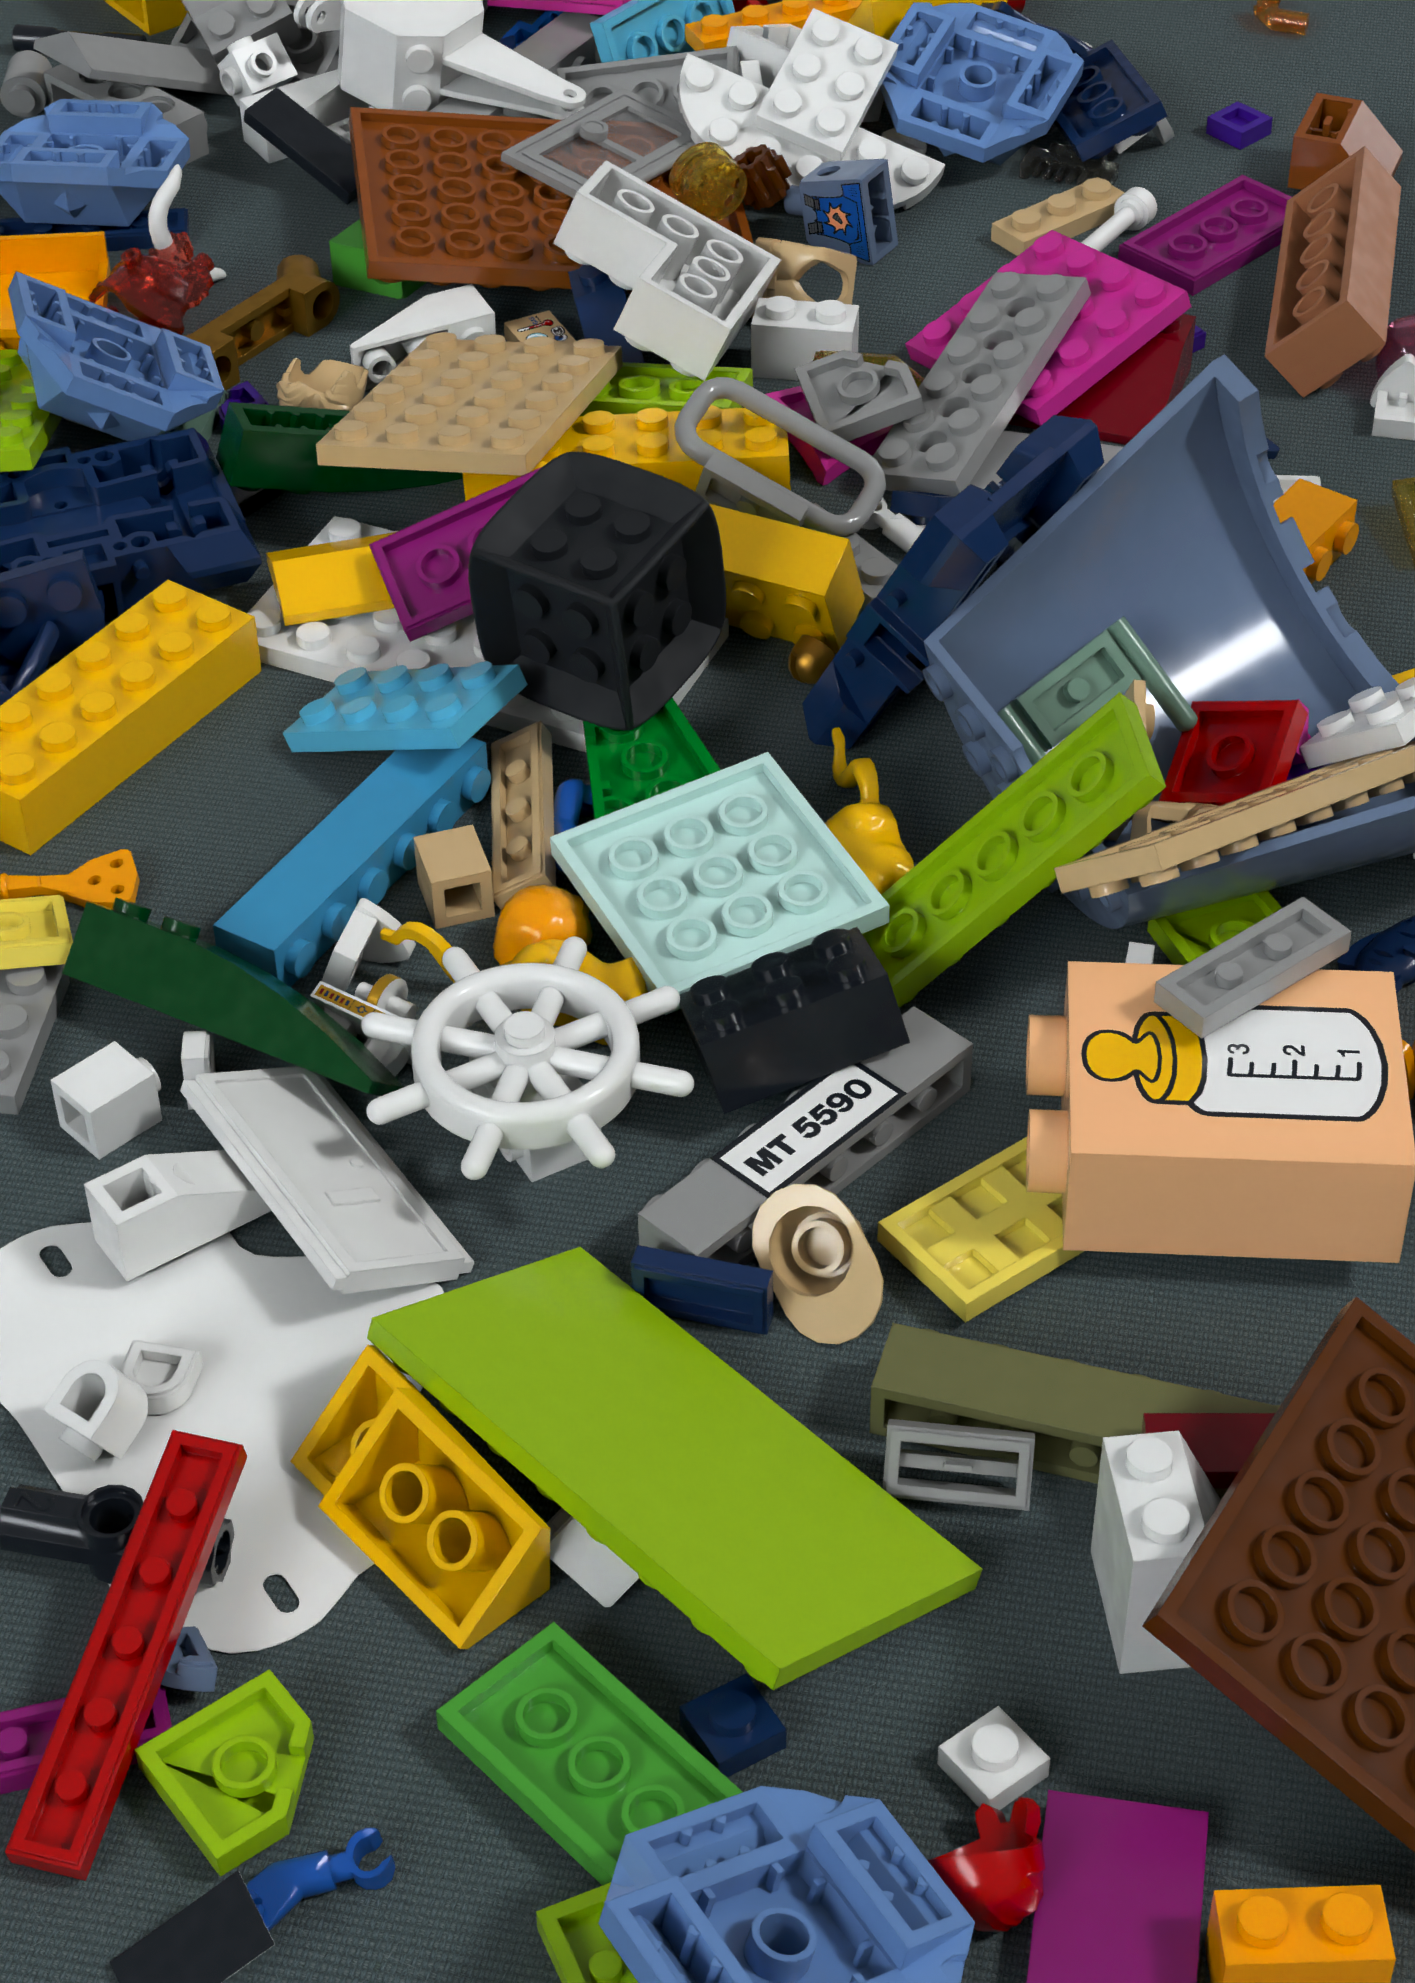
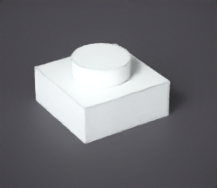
[937,1706,1050,1810]

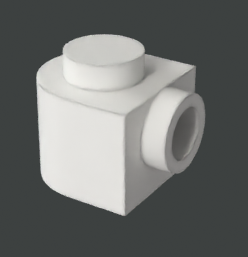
[42,1360,148,1462]

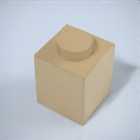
[413,824,495,929]

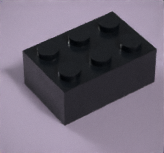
[679,927,910,1114]

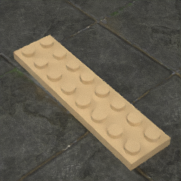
[1054,740,1415,899]

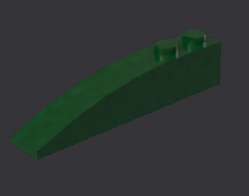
[216,402,463,495]
[62,897,404,1096]

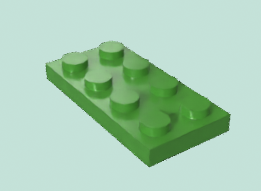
[436,1622,742,1885]

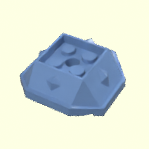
[880,2,1084,165]
[0,99,190,227]
[8,271,224,441]
[598,1786,975,1983]

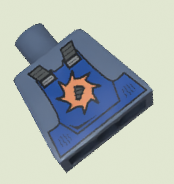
[784,159,898,266]

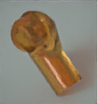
[1253,0,1310,36]

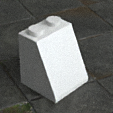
[1091,1430,1221,1674]

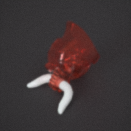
[88,164,226,335]

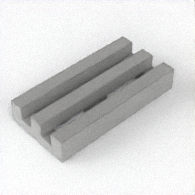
[883,1419,1035,1511]

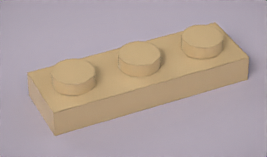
[991,177,1125,256]

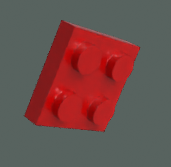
[1159,700,1308,806]

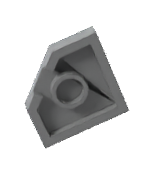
[794,350,926,442]

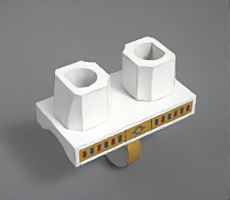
[310,974,418,1077]

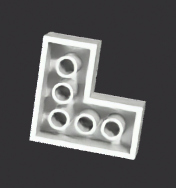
[553,160,781,381]

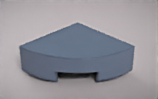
[161,1626,218,1692]

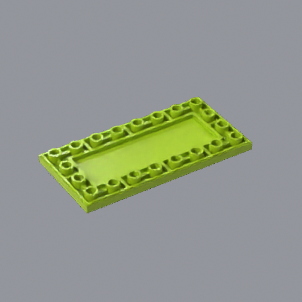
[367,1247,983,1690]

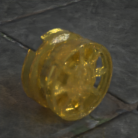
[669,142,747,222]

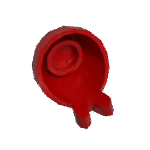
[927,1797,1045,1932]

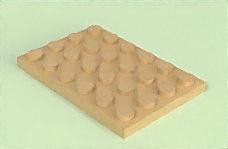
[316,332,623,476]

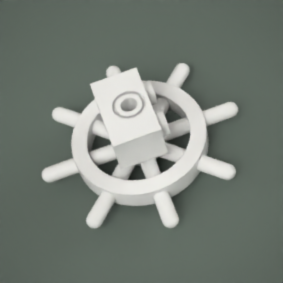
[361,936,694,1182]

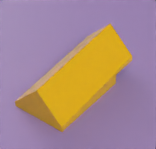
[290,1345,550,1649]

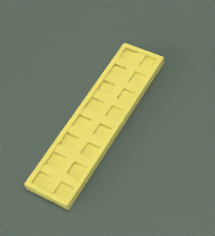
[877,1137,1084,1323]

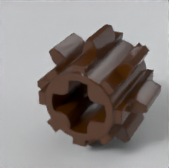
[728,144,792,210]

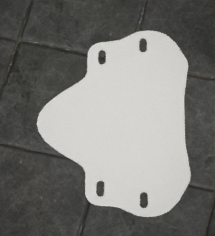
[0,1222,444,1654]

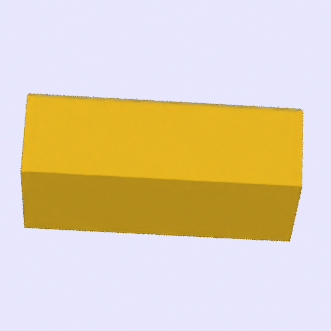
[266,532,396,626]

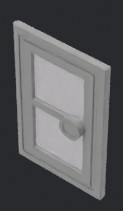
[501,88,701,198]

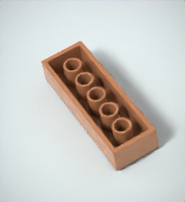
[1264,146,1401,398]

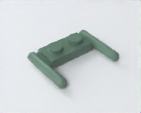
[997,616,1198,765]

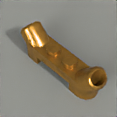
[182,255,340,390]

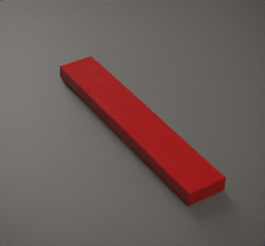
[5,1430,247,1881]

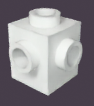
[217,32,298,107]

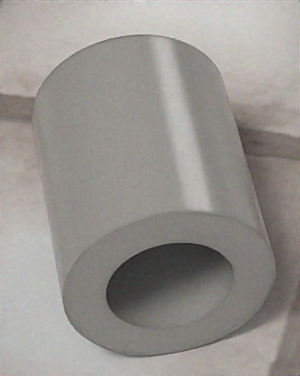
[0,50,52,118]

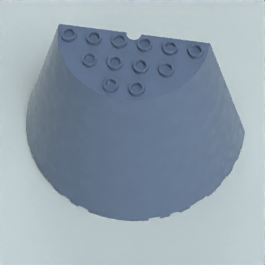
[923,354,1415,929]

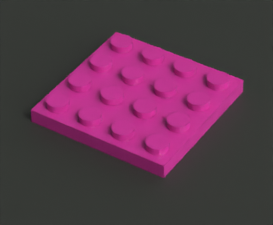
[905,230,1191,426]

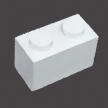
[751,296,859,381]

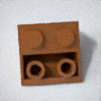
[1288,93,1403,190]

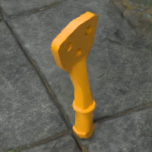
[0,849,140,908]

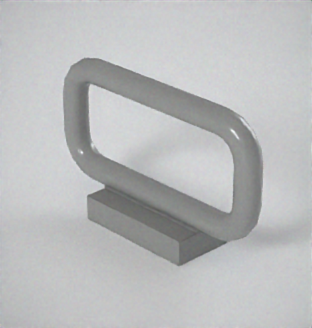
[674,377,886,536]

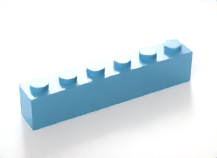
[213,737,491,987]

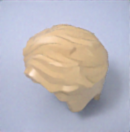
[276,358,368,411]

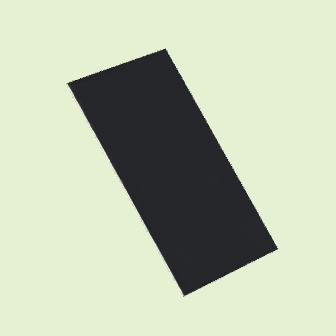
[110,1871,275,1983]

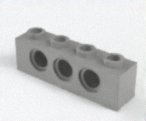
[44,64,209,165]

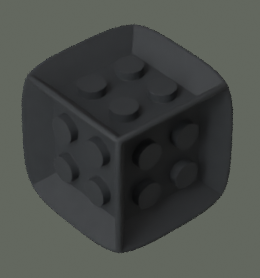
[468,452,726,731]

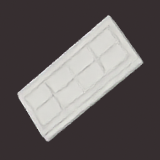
[180,1066,474,1294]

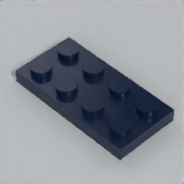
[1054,40,1168,162]

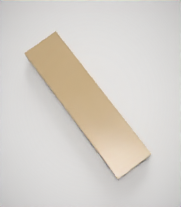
[491,721,556,909]

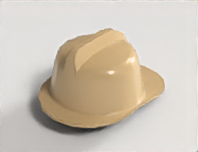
[752,1184,884,1344]

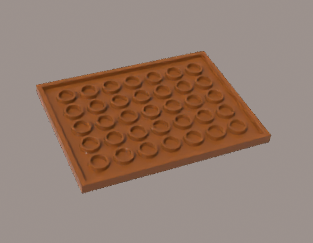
[349,107,754,294]

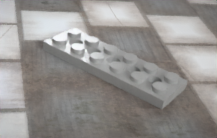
[873,272,1091,496]

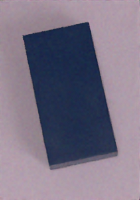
[631,1245,773,1335]

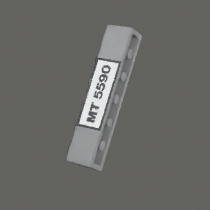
[638,1006,973,1265]

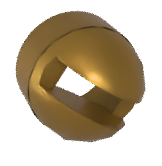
[788,635,835,684]

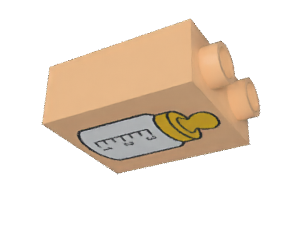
[1026,961,1415,1263]

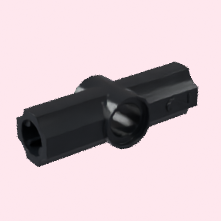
[0,1484,234,1586]

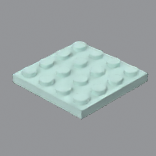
[550,752,890,1015]

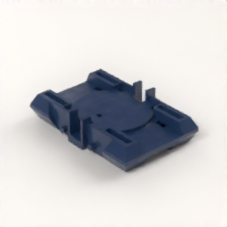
[802,415,1104,749]
[0,428,262,619]

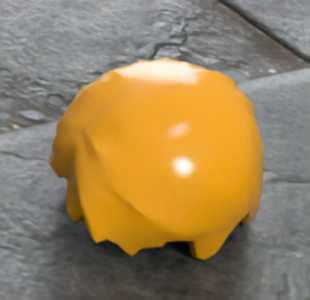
[493,885,592,966]

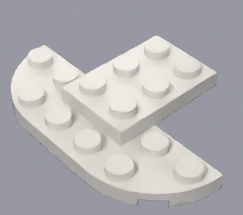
[678,8,945,210]

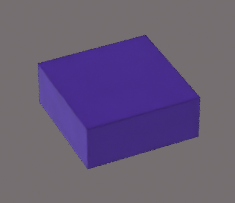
[1206,101,1273,150]

